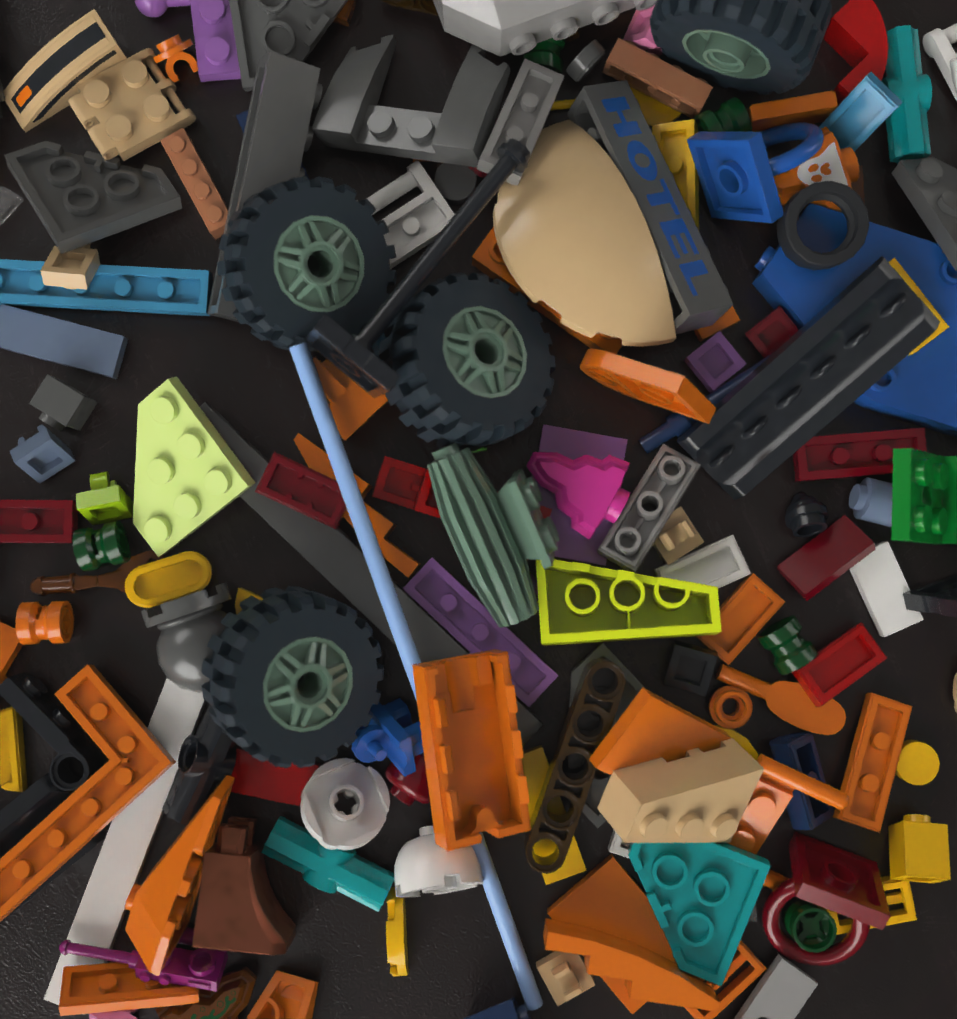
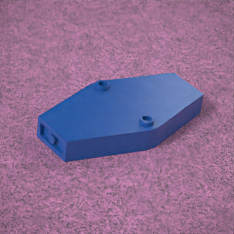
[752,203,957,438]

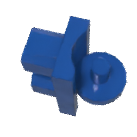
[352,698,424,777]

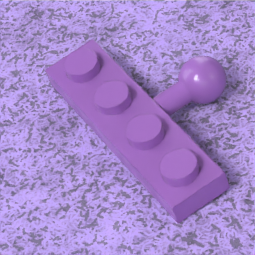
[134,0,241,82]
[402,557,558,707]

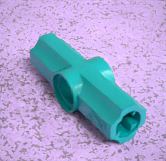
[882,25,932,164]
[261,816,394,912]

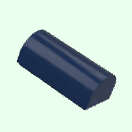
[769,732,834,830]

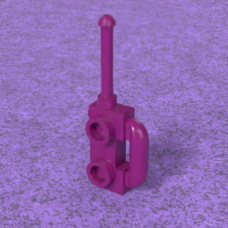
[59,927,228,992]

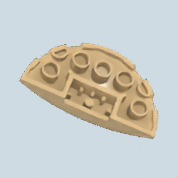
[492,120,676,347]

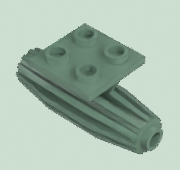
[427,443,560,628]

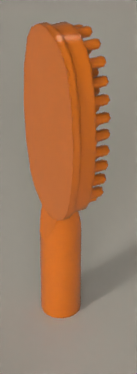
[715,663,846,735]

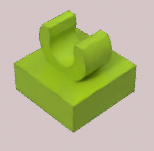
[76,471,133,525]

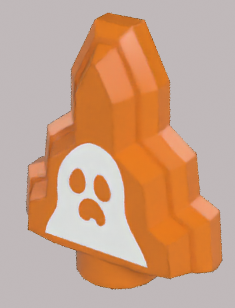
[774,126,859,212]

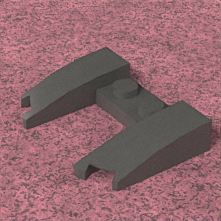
[312,35,511,167]

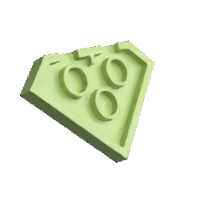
[133,376,256,558]

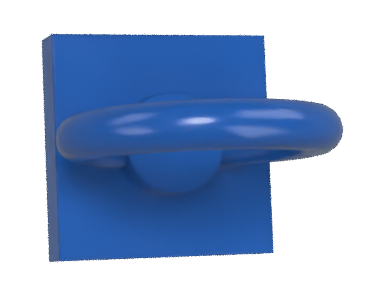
[687,122,824,223]

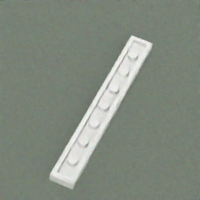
[44,678,207,1015]

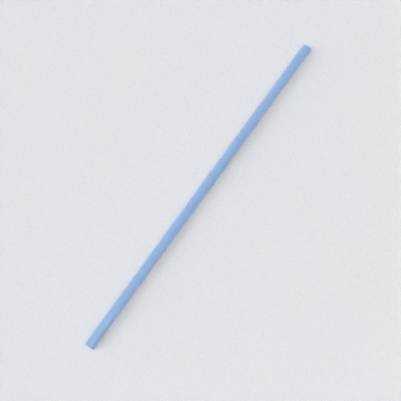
[289,342,543,1011]

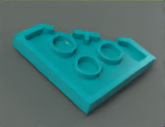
[628,843,771,987]

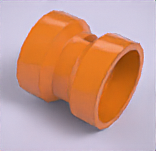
[15,601,74,645]

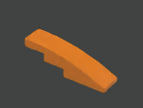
[293,433,420,578]
[543,918,721,1012]

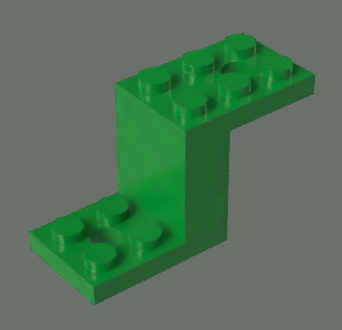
[891,448,957,545]

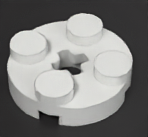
[300,758,390,850]

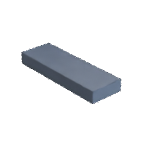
[0,304,128,379]

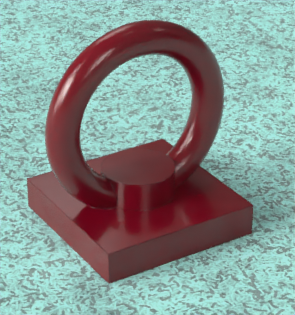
[762,831,891,966]

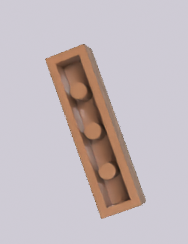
[603,38,713,119]
[160,128,228,240]

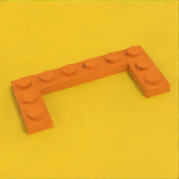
[0,664,176,922]

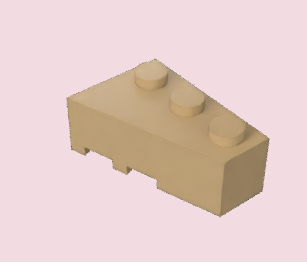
[597,738,764,843]

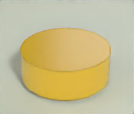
[895,740,940,785]

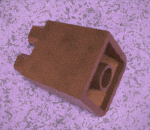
[192,816,297,955]

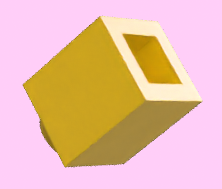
[888,814,951,884]

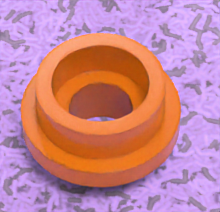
[708,685,753,729]

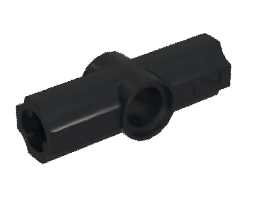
[162,704,237,825]

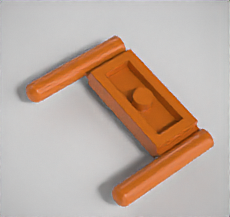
[728,754,849,890]

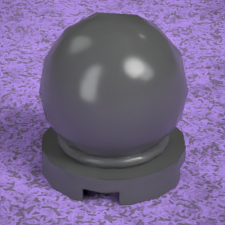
[141,582,232,693]

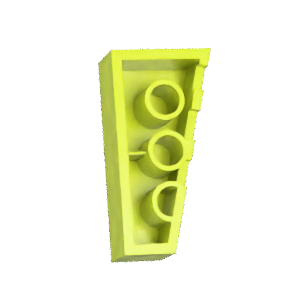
[536,559,722,646]

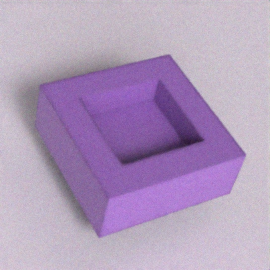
[684,331,746,393]

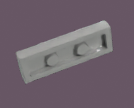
[477,59,564,185]

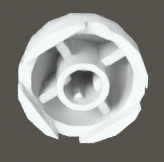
[394,825,484,898]

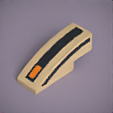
[3,9,126,132]

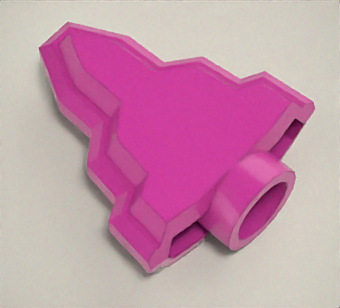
[526,452,630,540]

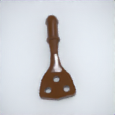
[30,550,165,596]

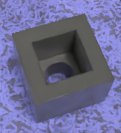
[29,374,98,432]

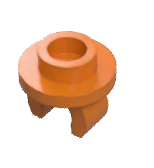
[153,34,198,83]

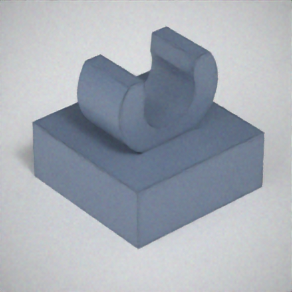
[10,424,76,484]

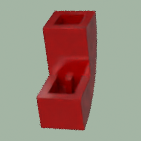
[823,0,888,107]

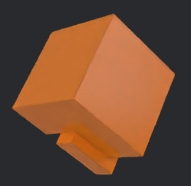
[313,357,388,441]

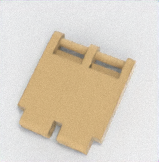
[68,48,196,161]

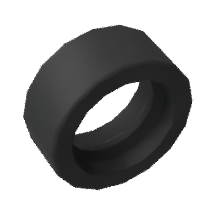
[777,181,869,270]

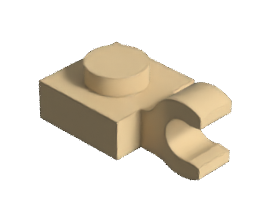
[40,243,100,290]

